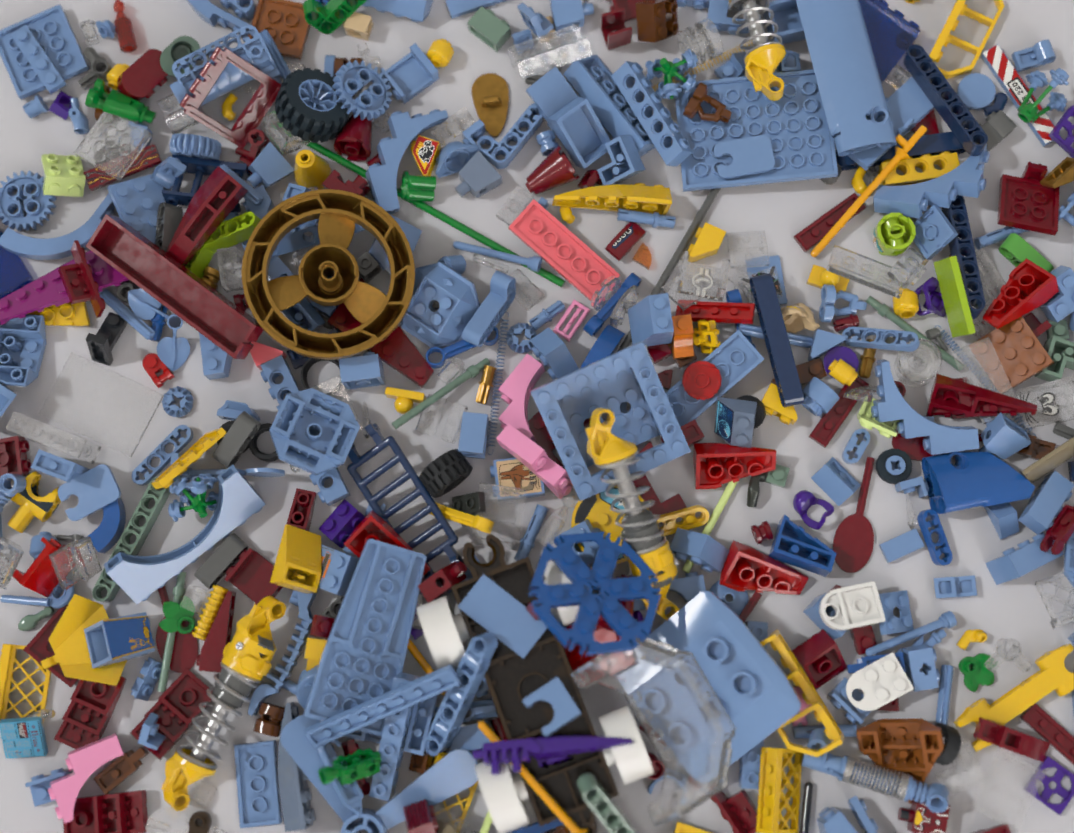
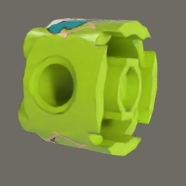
[872,212,916,256]

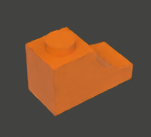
[671,314,694,360]

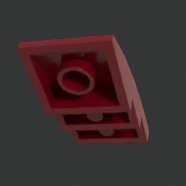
[130,669,213,761]
[54,676,126,749]
[63,790,149,833]

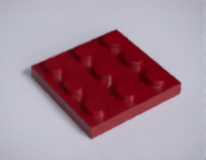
[997,174,1060,236]

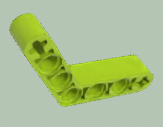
[185,212,261,278]

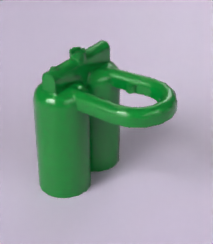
[400,171,436,202]

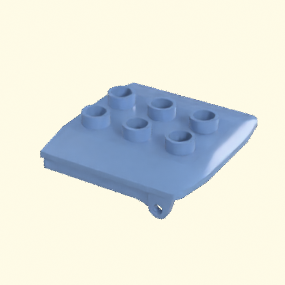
[613,590,801,787]

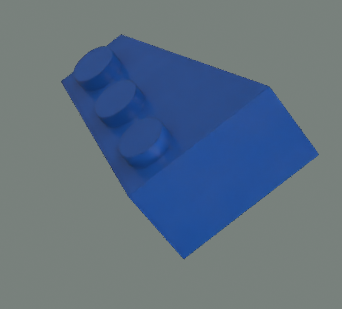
[769,514,836,577]

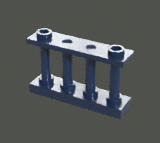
[162,155,250,213]

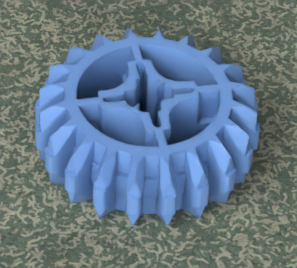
[169,133,222,160]

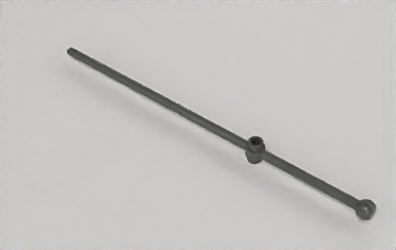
[617,188,721,352]

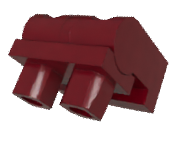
[322,169,370,198]

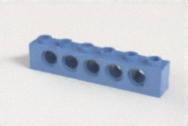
[611,61,693,167]
[369,672,420,802]

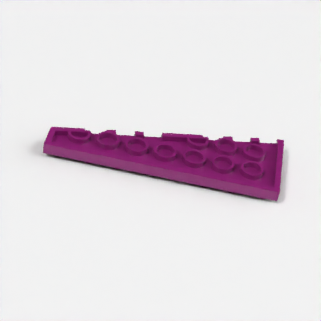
[0,250,129,325]

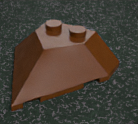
[856,719,944,804]

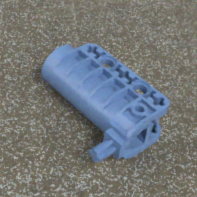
[169,25,282,111]

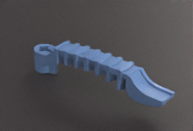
[248,589,318,716]

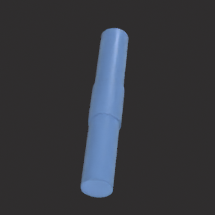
[0,595,51,607]

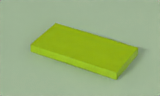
[933,256,976,338]

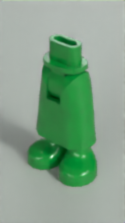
[85,78,156,124]

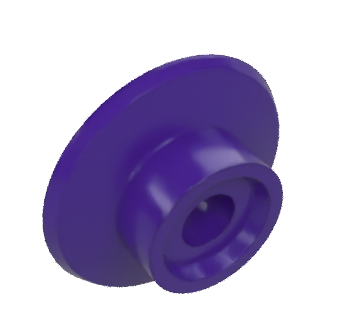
[823,346,859,379]

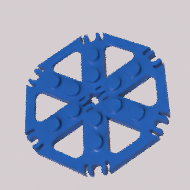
[528,531,661,656]

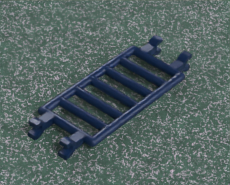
[347,423,464,580]

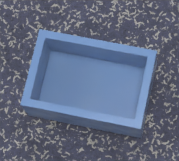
[763,0,806,44]
[548,97,611,169]

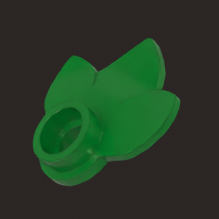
[159,596,196,634]
[959,653,995,692]

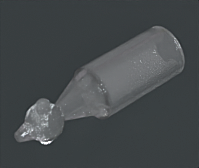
[535,494,576,547]

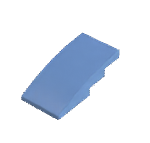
[526,66,578,143]

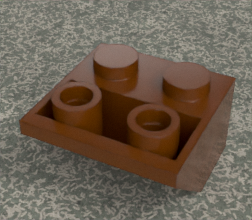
[635,0,679,43]

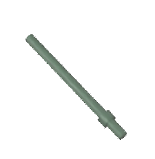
[865,296,965,372]
[391,358,490,429]
[157,572,186,692]

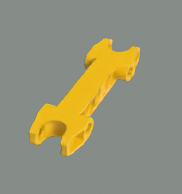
[953,644,1074,752]

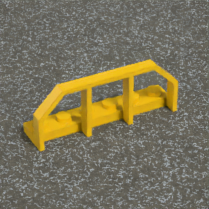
[929,0,1004,79]
[760,629,844,757]

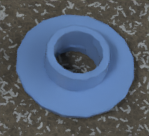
[48,578,74,609]

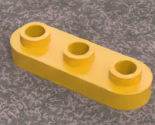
[657,505,709,536]

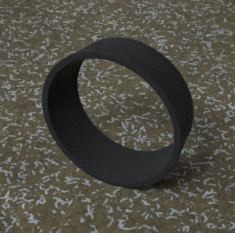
[301,358,342,396]

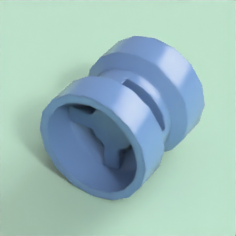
[536,130,559,156]

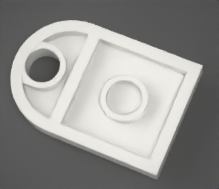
[819,581,886,631]
[846,652,914,711]

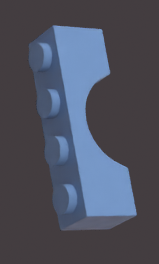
[634,572,706,611]

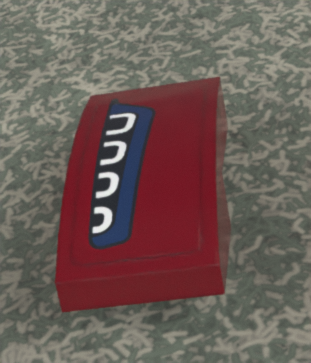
[605,222,646,261]

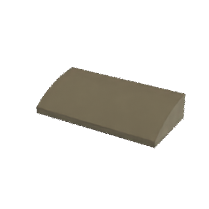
[1021,437,1074,483]

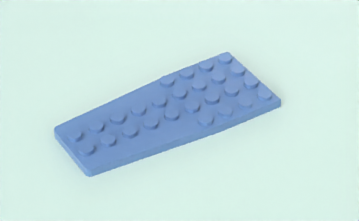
[303,539,426,736]

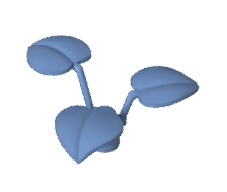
[127,288,190,371]

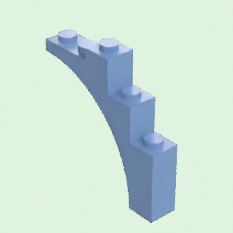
[365,109,448,214]
[873,143,990,219]
[871,359,980,455]

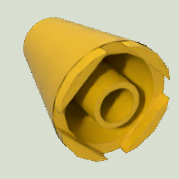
[294,149,331,191]

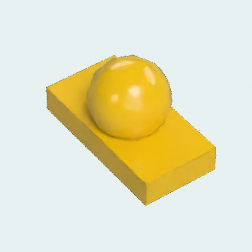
[806,264,850,293]
[385,387,426,414]

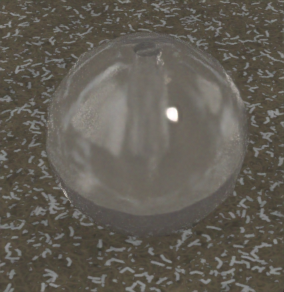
[146,806,189,833]

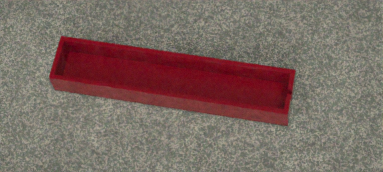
[85,214,264,359]

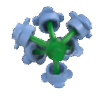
[645,49,698,99]
[168,473,218,522]

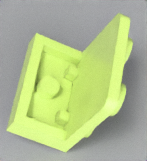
[41,154,86,197]
[857,395,899,438]

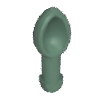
[18,606,54,631]

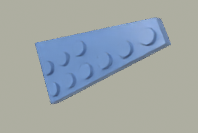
[107,174,165,244]

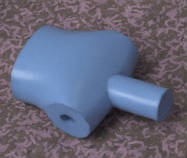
[68,97,89,134]

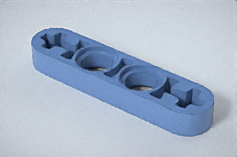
[842,327,920,352]
[132,425,194,486]

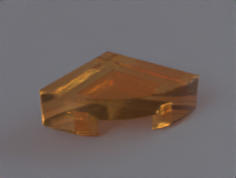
[632,243,652,270]

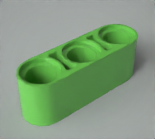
[998,233,1053,273]

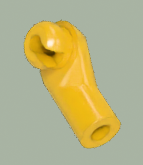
[221,93,238,121]
[851,167,867,195]
[560,206,575,224]
[956,629,987,651]

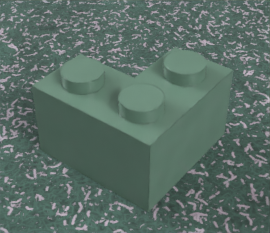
[1035,336,1074,383]

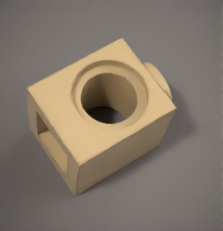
[343,12,374,41]

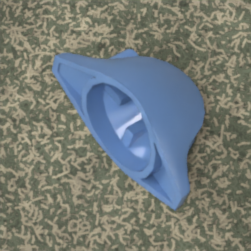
[436,141,480,178]

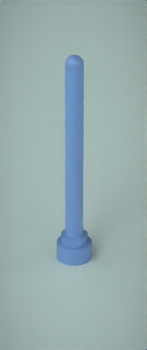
[453,241,542,272]
[865,611,957,656]

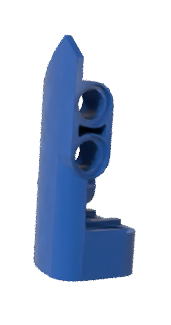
[921,452,1035,514]

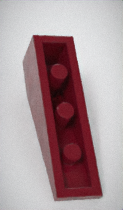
[196,591,236,672]

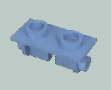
[131,657,162,701]

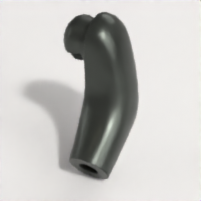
[747,473,766,507]

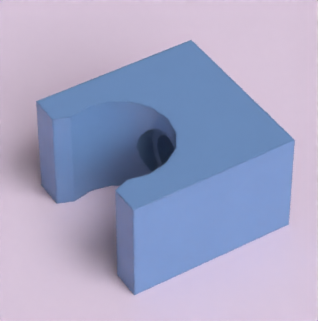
[458,412,490,459]
[522,677,582,737]

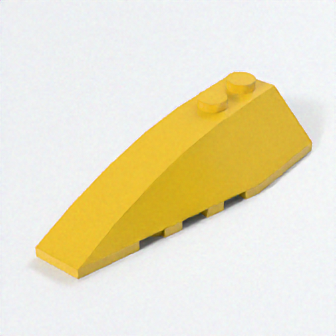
[552,183,672,215]

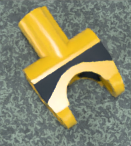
[7,471,61,533]

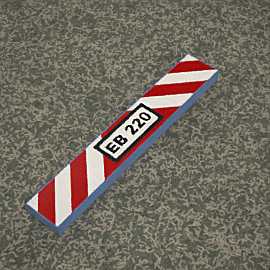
[980,44,1061,147]

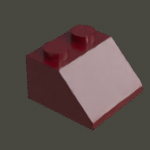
[792,629,847,690]

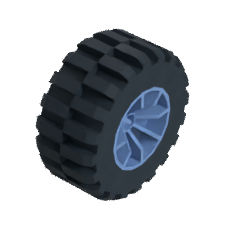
[275,68,350,143]

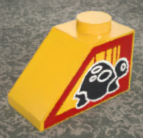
[410,135,441,176]

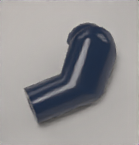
[983,92,1008,117]

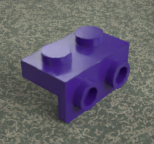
[319,499,365,548]

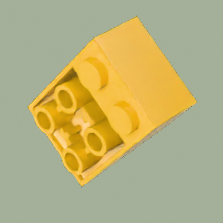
[270,524,322,594]

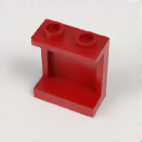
[12,537,78,598]

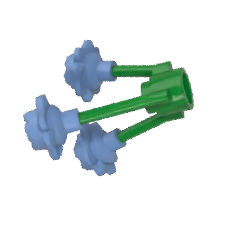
[1017,68,1070,123]

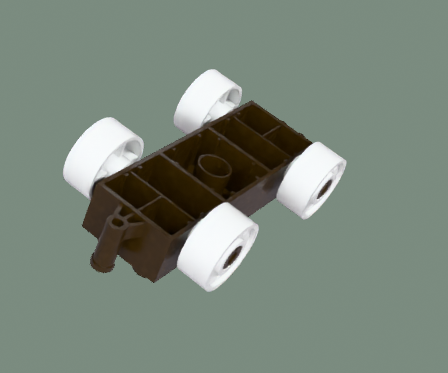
[417,534,654,833]

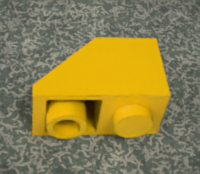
[687,222,727,263]
[761,383,798,425]

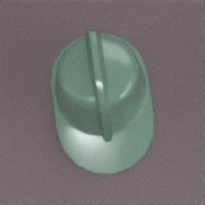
[160,36,200,77]

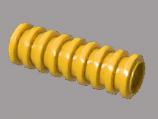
[192,585,228,641]

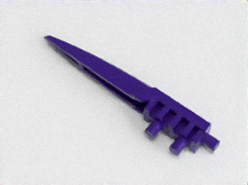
[473,736,634,775]

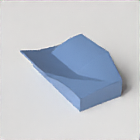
[217,400,260,422]

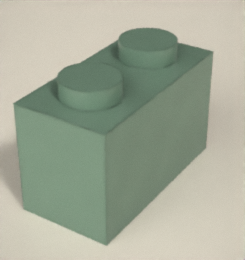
[467,6,511,52]

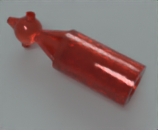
[113,0,137,53]

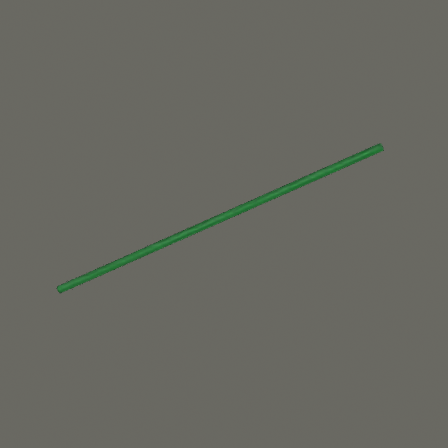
[270,119,565,288]

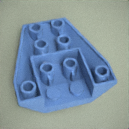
[0,314,46,387]

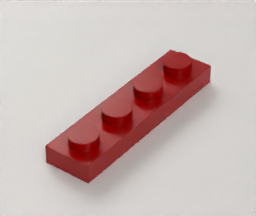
[675,301,756,324]

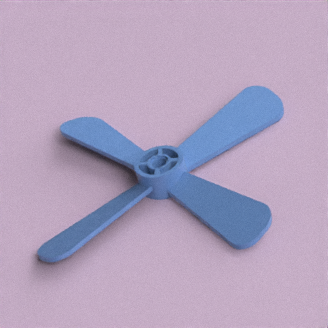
[280,714,479,833]

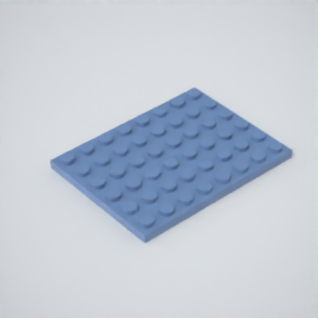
[675,69,838,192]

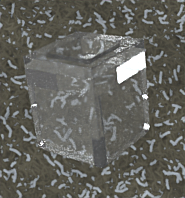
[180,584,211,614]

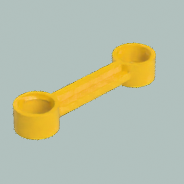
[429,502,495,534]

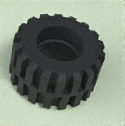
[419,449,473,498]

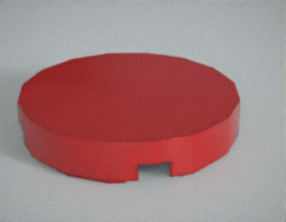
[682,361,722,400]

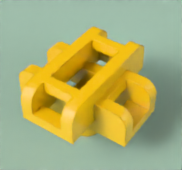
[693,320,721,354]

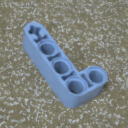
[477,103,544,169]
[462,270,516,347]

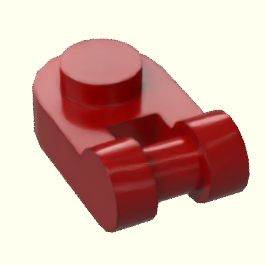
[142,353,175,388]

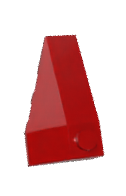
[982,259,1059,329]
[693,443,776,489]
[344,510,430,577]
[719,540,809,595]

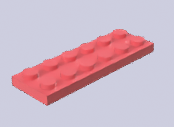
[508,199,620,305]

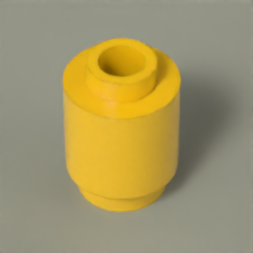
[828,358,858,386]

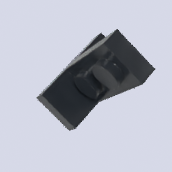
[86,312,127,366]

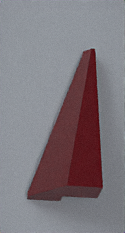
[926,374,1037,417]

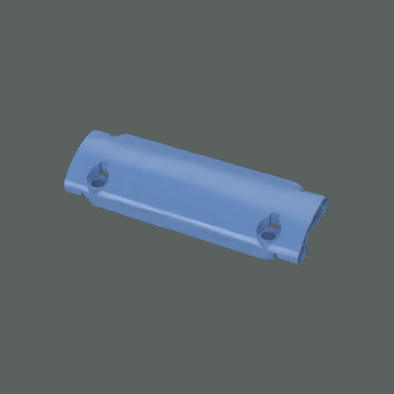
[796,0,897,157]

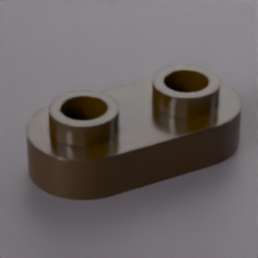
[186,811,212,833]

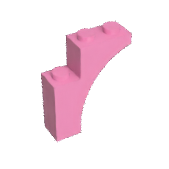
[498,353,546,442]
[496,424,573,499]
[48,733,124,823]

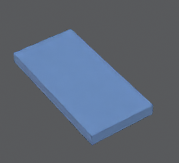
[458,574,548,659]
[234,740,282,828]

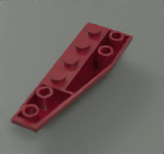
[166,166,248,267]

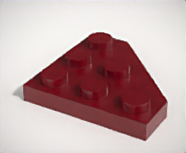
[23,604,79,688]

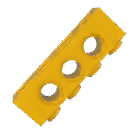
[878,151,960,186]

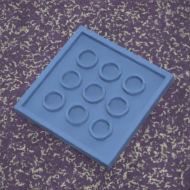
[0,4,90,100]

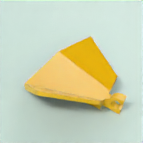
[40,594,127,686]

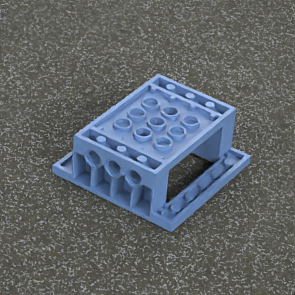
[530,341,691,501]

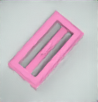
[553,299,590,342]

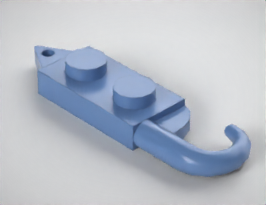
[318,739,364,815]

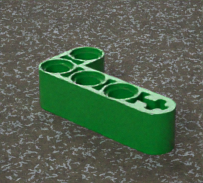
[303,0,367,34]

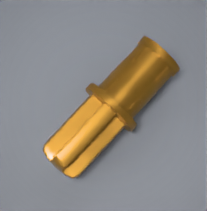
[859,339,876,379]
[476,365,496,404]

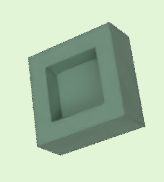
[1046,320,1070,340]
[765,464,790,488]

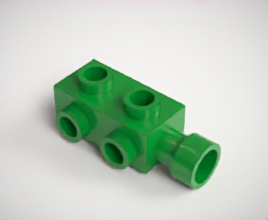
[318,748,381,785]

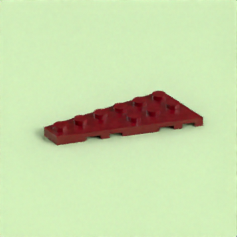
[327,278,434,388]

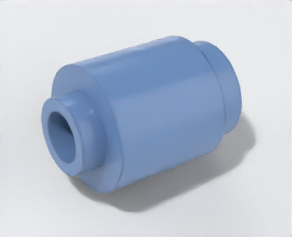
[437,255,466,274]

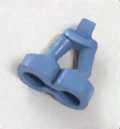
[819,284,867,322]

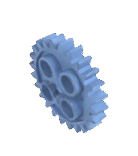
[332,60,392,121]
[0,170,57,232]

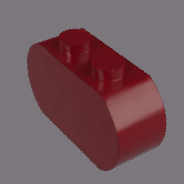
[117,49,168,101]

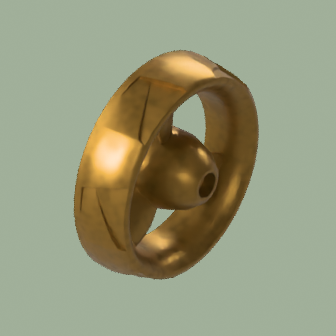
[242,189,415,360]

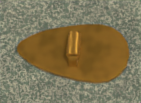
[472,73,509,137]

